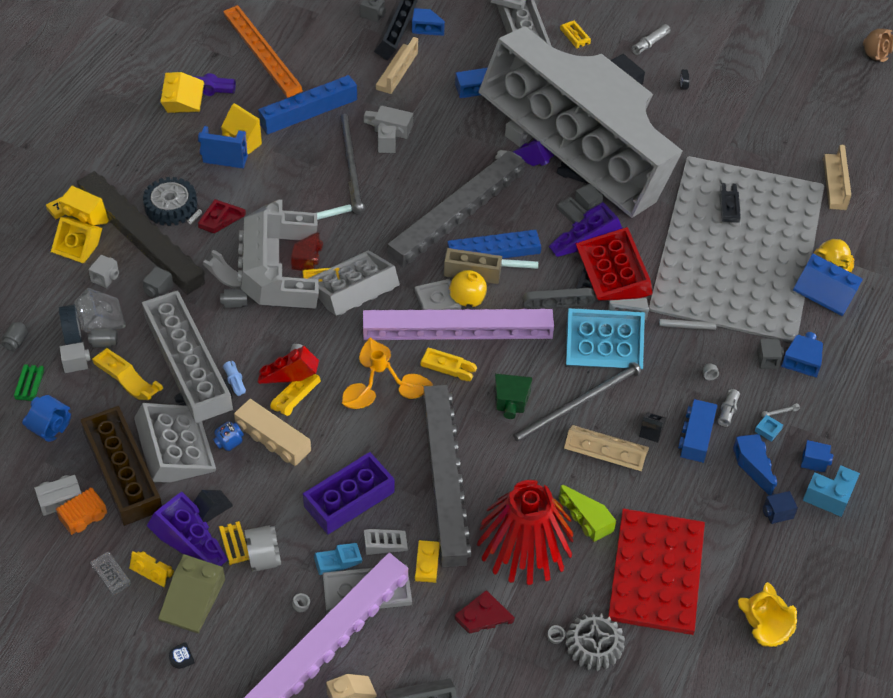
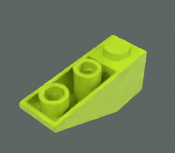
[559,485,616,542]

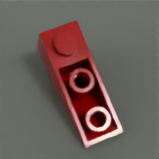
[257,346,319,384]

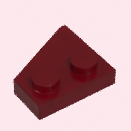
[198,199,246,234]

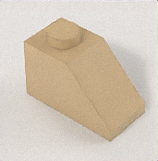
[326,674,377,698]

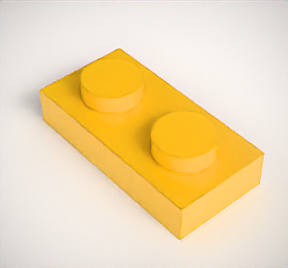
[415,540,440,583]

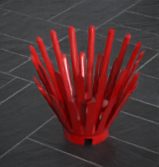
[477,480,573,585]

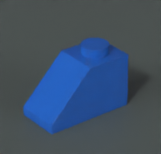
[412,8,445,36]

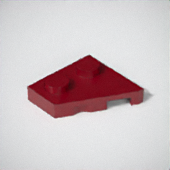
[455,590,515,634]

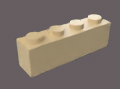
[234,399,311,466]

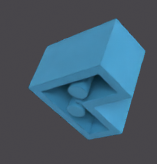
[803,465,860,517]

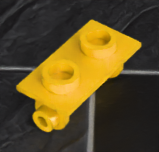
[129,551,174,587]

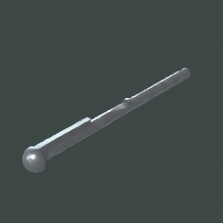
[341,114,365,214]
[514,362,641,442]

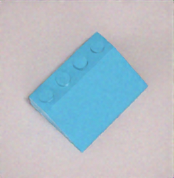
[566,308,645,369]

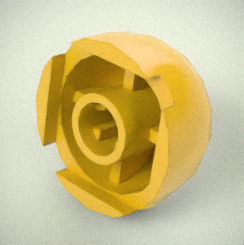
[449,270,487,307]

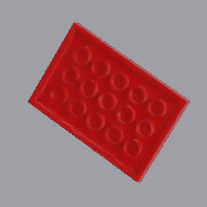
[608,509,705,635]

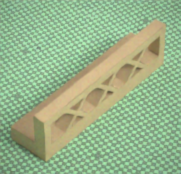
[376,37,418,94]
[823,145,851,210]
[564,425,649,471]

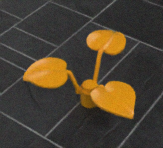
[342,337,433,409]

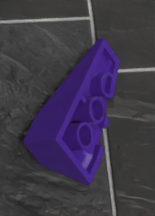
[549,202,623,257]

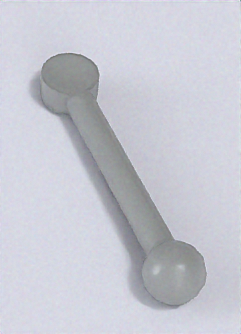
[761,404,800,418]

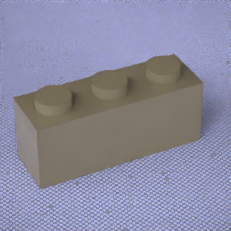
[444,248,502,284]

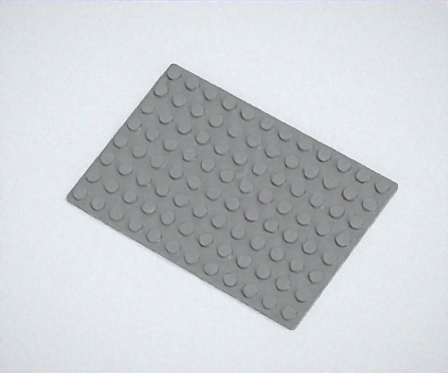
[649,156,824,343]

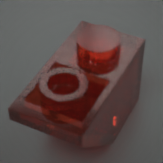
[291,232,323,271]

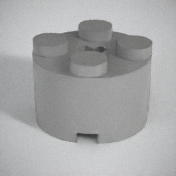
[245,525,281,572]

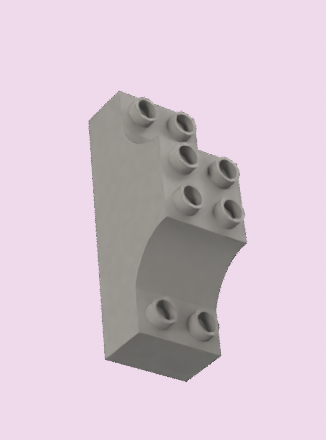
[479,26,683,218]

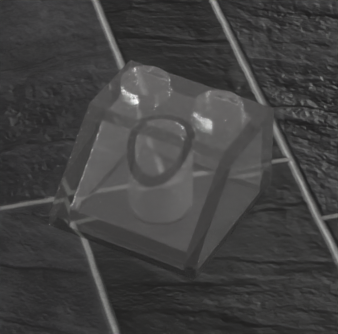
[74,288,126,332]

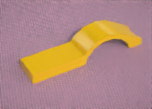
[92,348,163,400]

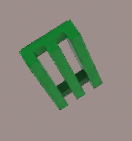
[14,364,44,401]

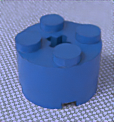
[22,395,71,442]

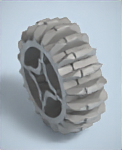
[566,612,625,671]

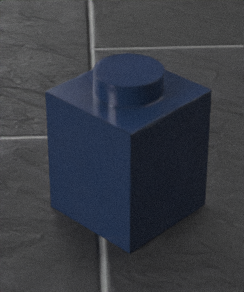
[763,491,798,524]

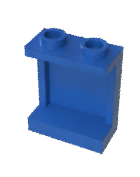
[198,126,248,169]

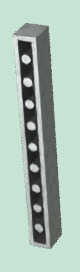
[388,151,525,268]
[424,385,471,567]

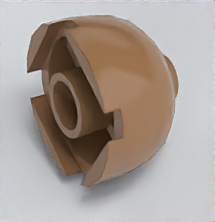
[863,29,893,62]

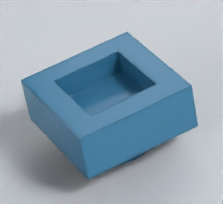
[755,415,783,442]

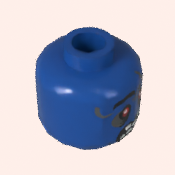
[213,421,244,451]

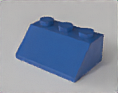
[793,253,863,316]

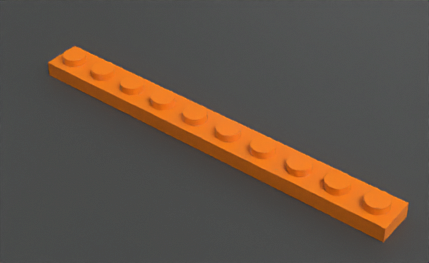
[223,5,303,98]

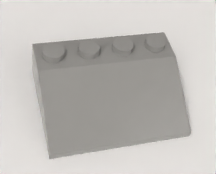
[308,250,400,316]
[134,403,216,483]

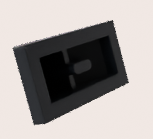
[639,412,666,443]
[193,490,233,523]

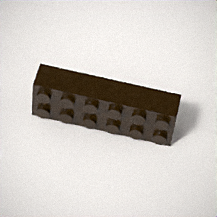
[80,406,162,526]

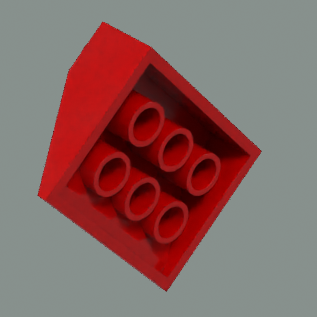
[576,227,653,300]

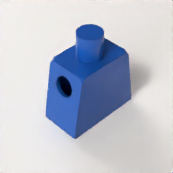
[781,332,823,378]

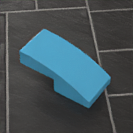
[314,543,362,575]

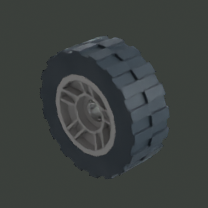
[59,304,82,345]

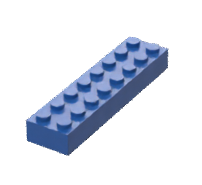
[447,230,541,259]

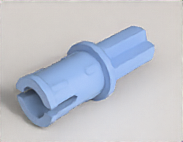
[223,361,246,396]

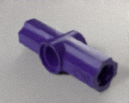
[192,73,236,96]

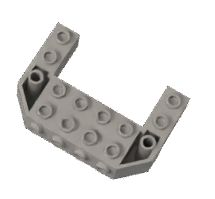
[237,200,319,309]

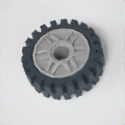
[143,177,198,226]

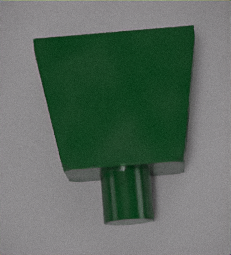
[494,373,532,419]

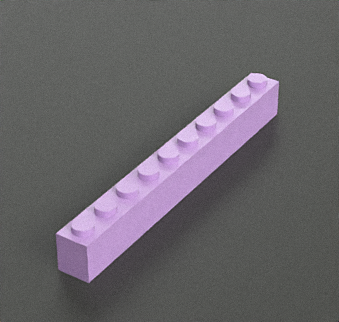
[363,309,554,340]
[244,553,408,698]

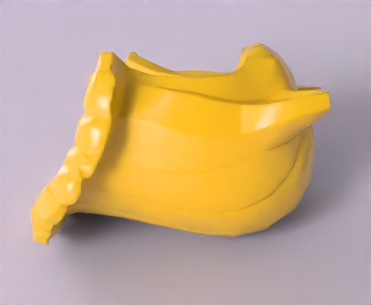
[812,239,854,272]
[738,582,797,647]

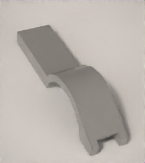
[203,250,241,289]

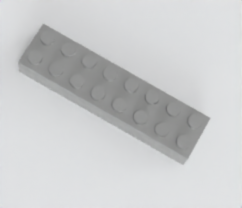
[142,290,233,423]

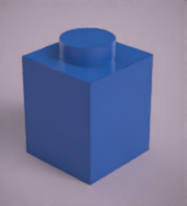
[801,440,833,473]

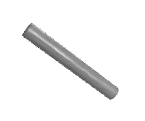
[659,319,716,330]

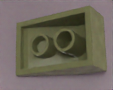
[158,554,225,634]

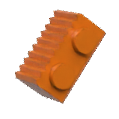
[56,488,107,535]

